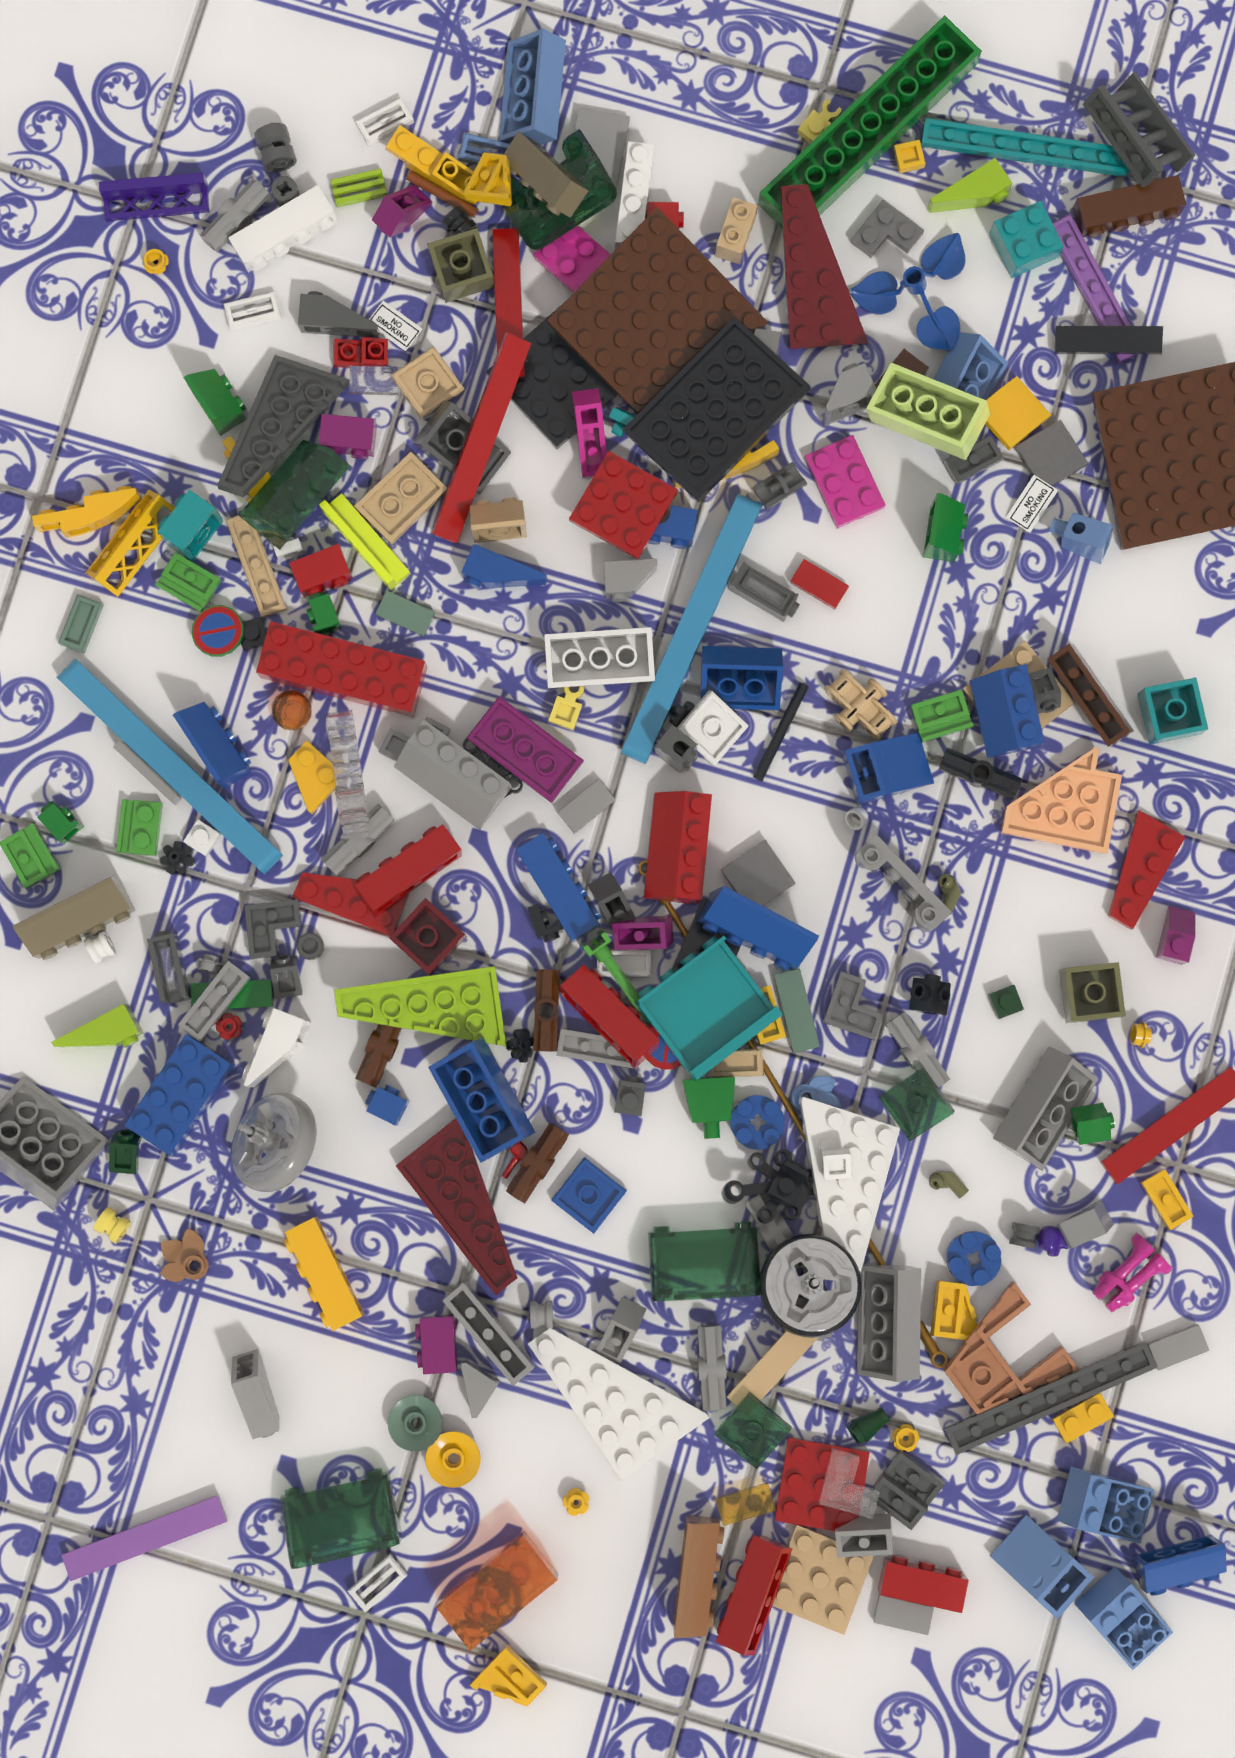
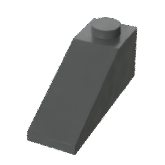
[298,291,380,338]

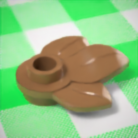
[160,1229,209,1282]

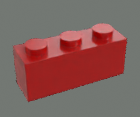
[878,1554,969,1613]

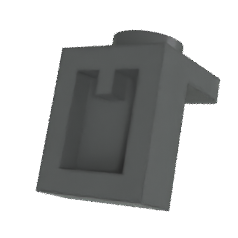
[1029,667,1061,714]
[270,954,303,999]
[615,1076,646,1116]

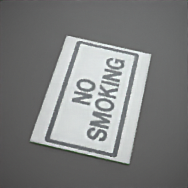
[369,300,423,351]
[1006,475,1058,533]

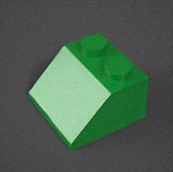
[183,369,247,436]
[923,493,968,562]

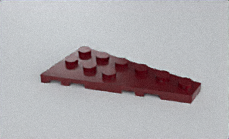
[780,184,868,349]
[396,1118,518,1295]

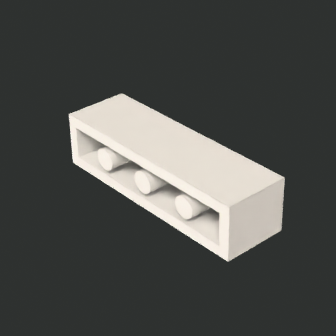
[615,141,654,250]
[228,185,337,273]

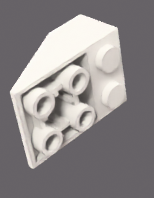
[242,1008,311,1088]

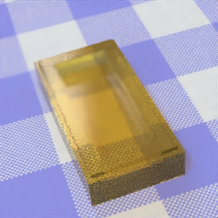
[715,1482,776,1526]

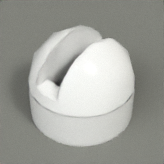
[845,806,868,830]

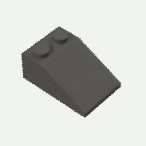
[412,401,511,494]

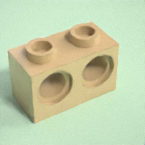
[715,197,758,265]

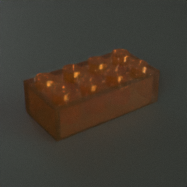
[436,1530,558,1651]

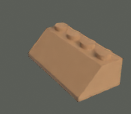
[673,1514,724,1638]

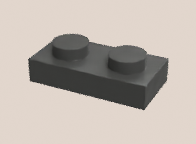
[944,435,1004,485]

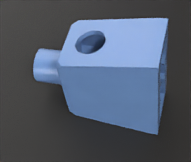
[1049,513,1113,564]

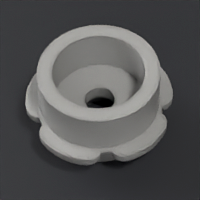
[197,954,223,975]

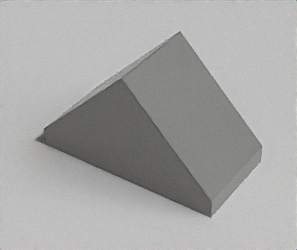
[1057,1200,1114,1249]
[461,1360,500,1418]

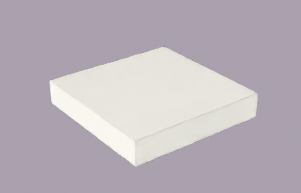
[677,690,749,766]

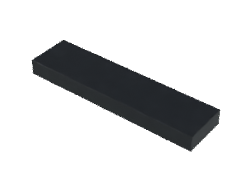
[1055,326,1163,355]

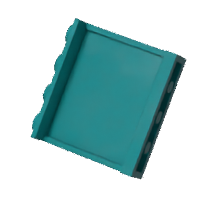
[635,936,783,1081]

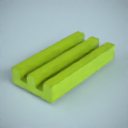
[331,168,387,207]

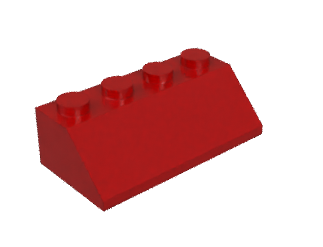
[643,791,712,905]

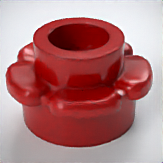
[216,1013,242,1040]

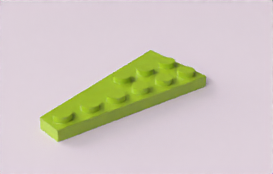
[333,966,506,1046]

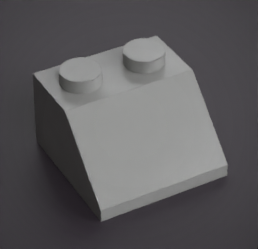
[822,363,876,427]

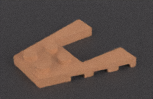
[943,1281,1079,1415]

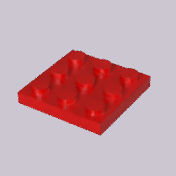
[569,451,678,560]
[774,1437,870,1531]

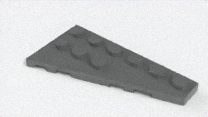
[218,355,349,498]

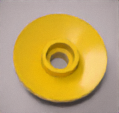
[426,1431,481,1488]

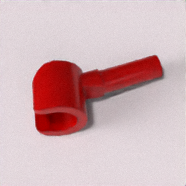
[502,1141,528,1179]

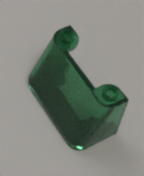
[502,129,617,250]
[648,1222,760,1301]
[280,1468,403,1569]

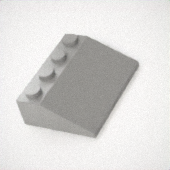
[0,1076,109,1210]

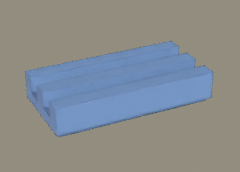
[458,133,510,165]

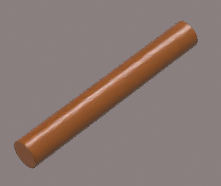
[406,171,479,218]

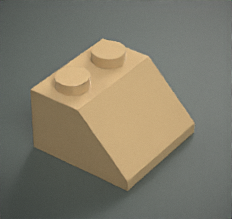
[470,497,527,543]

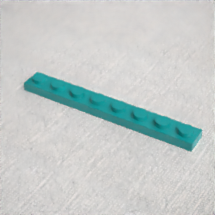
[921,118,1129,177]

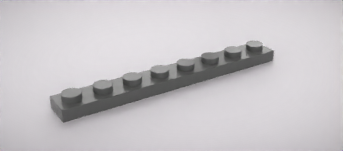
[944,1341,1157,1455]

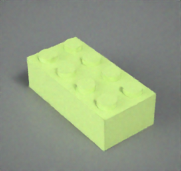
[866,363,990,460]

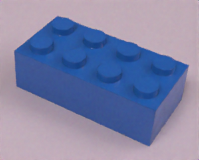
[124,1034,236,1156]
[428,1038,536,1163]

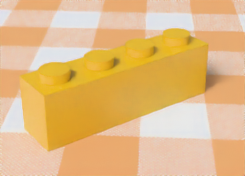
[284,1217,365,1331]

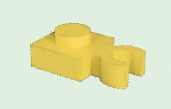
[797,99,842,144]
[548,686,584,731]

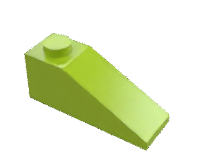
[927,158,1013,213]
[51,1004,144,1048]

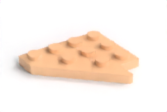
[1001,747,1122,854]

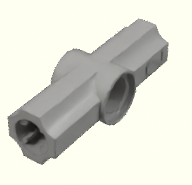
[200,179,270,253]
[321,803,395,876]
[885,1012,950,1092]
[745,1194,803,1270]
[697,1325,726,1411]

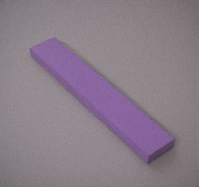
[1053,214,1138,364]
[61,1494,228,1581]

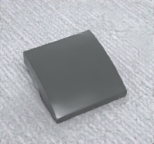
[867,1450,945,1530]

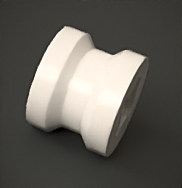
[84,931,116,964]

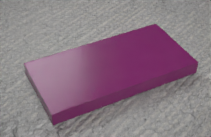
[466,696,584,804]

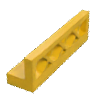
[85,490,175,597]

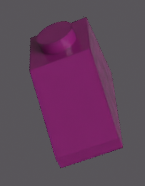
[372,185,433,237]
[1156,906,1195,965]
[612,916,674,950]

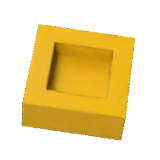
[893,139,926,174]

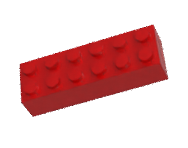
[256,621,427,717]

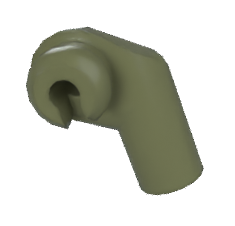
[938,874,961,915]
[929,1171,969,1199]

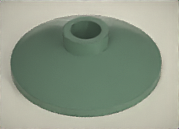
[388,1395,443,1451]

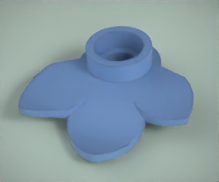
[791,1076,842,1121]

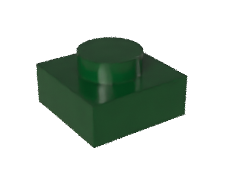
[988,985,1024,1019]

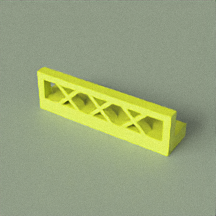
[319,493,411,591]

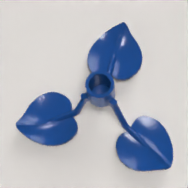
[850,233,966,351]

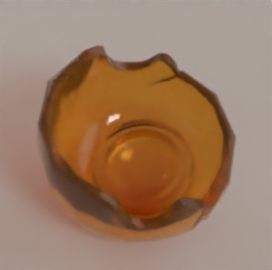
[271,690,312,731]

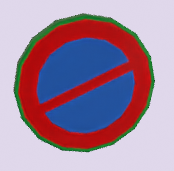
[192,605,244,657]

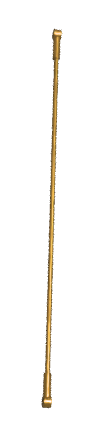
[638,860,948,1368]

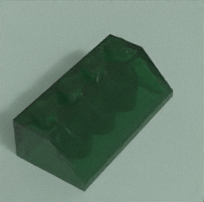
[238,440,351,550]

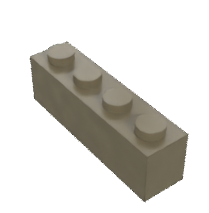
[503,131,588,218]

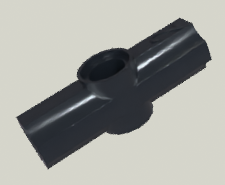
[938,748,1022,800]

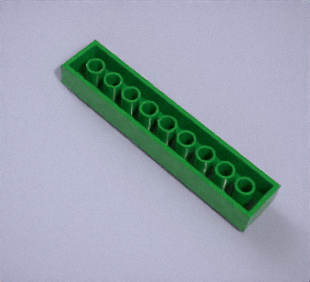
[758,15,982,228]

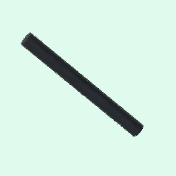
[753,682,809,782]

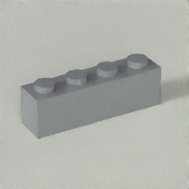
[442,1281,535,1386]

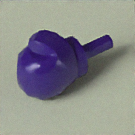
[1038,1226,1085,1257]

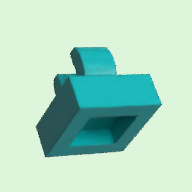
[609,407,635,437]

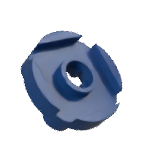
[730,1095,785,1150]
[946,1231,1001,1286]

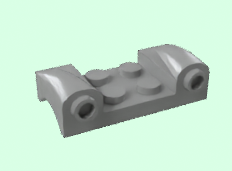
[855,834,952,932]

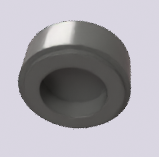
[297,933,325,960]

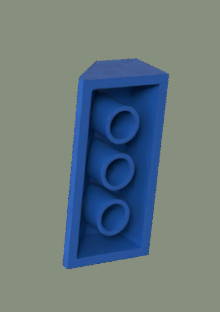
[697,886,819,971]

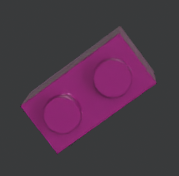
[318,414,377,459]
[415,1314,458,1375]

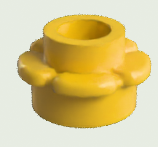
[143,249,169,275]
[1130,1022,1152,1048]
[892,1424,919,1452]
[563,1488,590,1516]

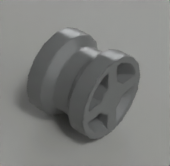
[271,176,300,207]
[1009,1222,1040,1249]

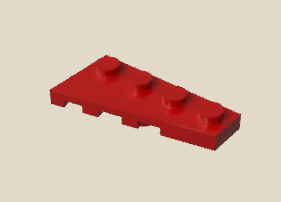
[1108,810,1186,930]
[292,872,411,936]

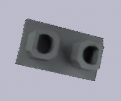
[753,461,807,510]

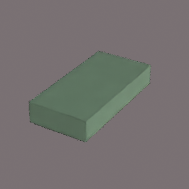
[376,590,435,637]
[58,594,104,654]

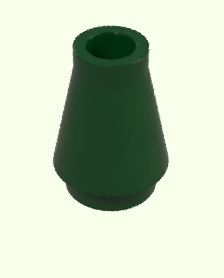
[847,1407,890,1445]

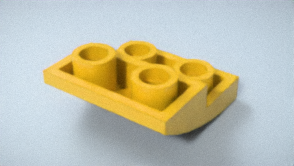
[985,376,1051,450]

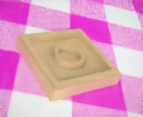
[391,346,464,420]

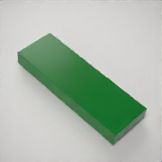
[191,980,274,1009]

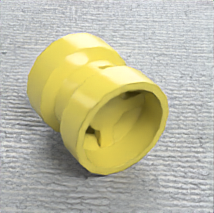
[93,1207,132,1244]

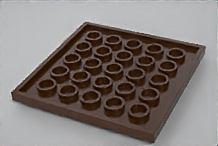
[546,207,768,414]
[1091,362,1235,550]

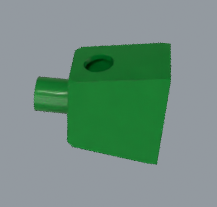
[683,1077,735,1139]

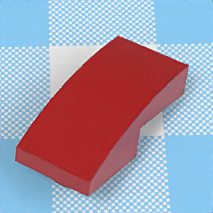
[333,337,388,368]

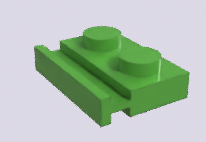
[155,552,222,612]
[910,689,974,743]
[116,799,163,857]
[0,823,61,889]

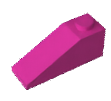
[572,388,607,477]

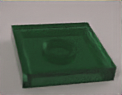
[878,1067,955,1141]
[714,1392,792,1469]

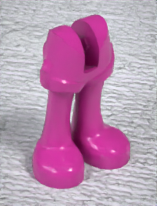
[1092,1232,1173,1313]

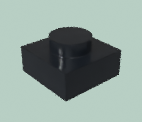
[241,617,267,651]

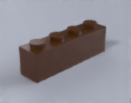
[1072,175,1186,238]
[1047,643,1134,747]

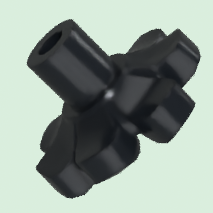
[670,701,695,728]
[160,841,195,875]
[506,1028,534,1063]

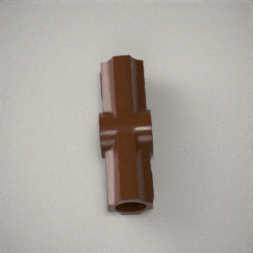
[533,969,560,1052]
[355,1024,402,1088]
[506,1122,569,1204]

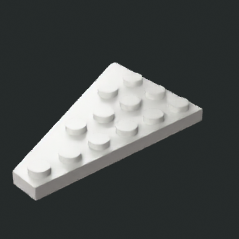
[798,1097,900,1273]
[528,1328,709,1480]

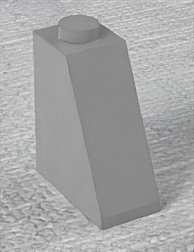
[231,1349,279,1439]

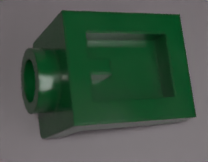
[109,1129,142,1174]

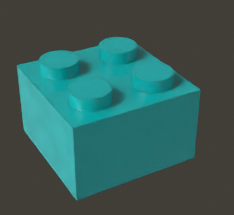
[989,201,1064,279]
[157,489,223,562]
[1137,677,1208,745]

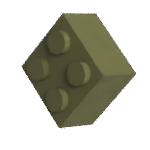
[427,228,495,303]
[1059,962,1126,1023]

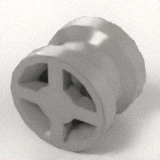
[530,1301,553,1329]

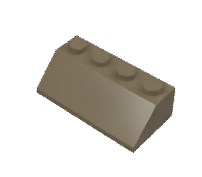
[12,877,136,960]

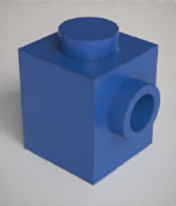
[365,1085,410,1126]

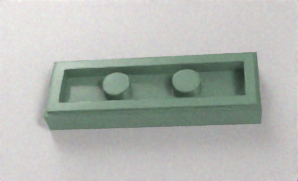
[773,968,820,1054]

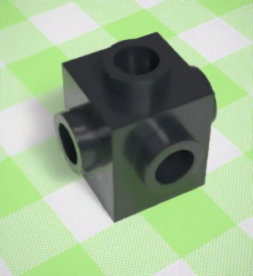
[909,974,951,1016]

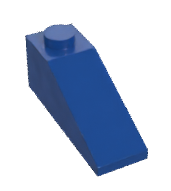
[461,544,548,589]

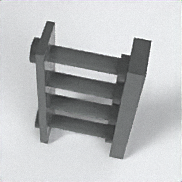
[1083,72,1196,188]

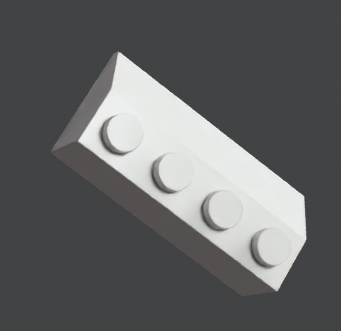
[544,627,655,688]

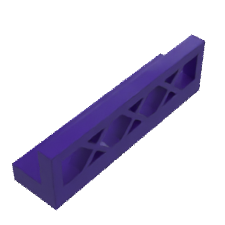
[99,172,210,222]

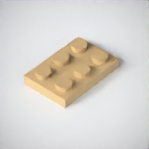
[354,452,447,545]

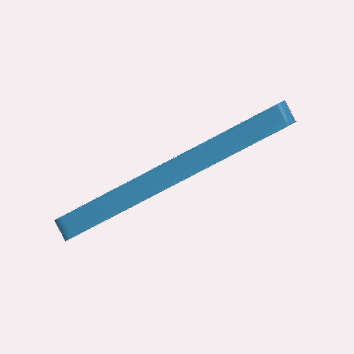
[621,494,763,764]
[56,658,283,874]

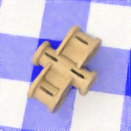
[824,669,898,741]

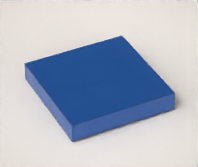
[551,1157,627,1234]

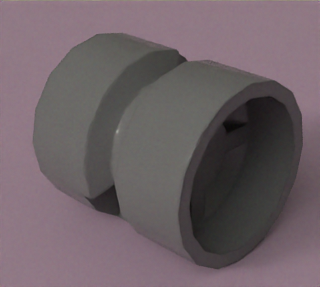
[254,123,297,173]

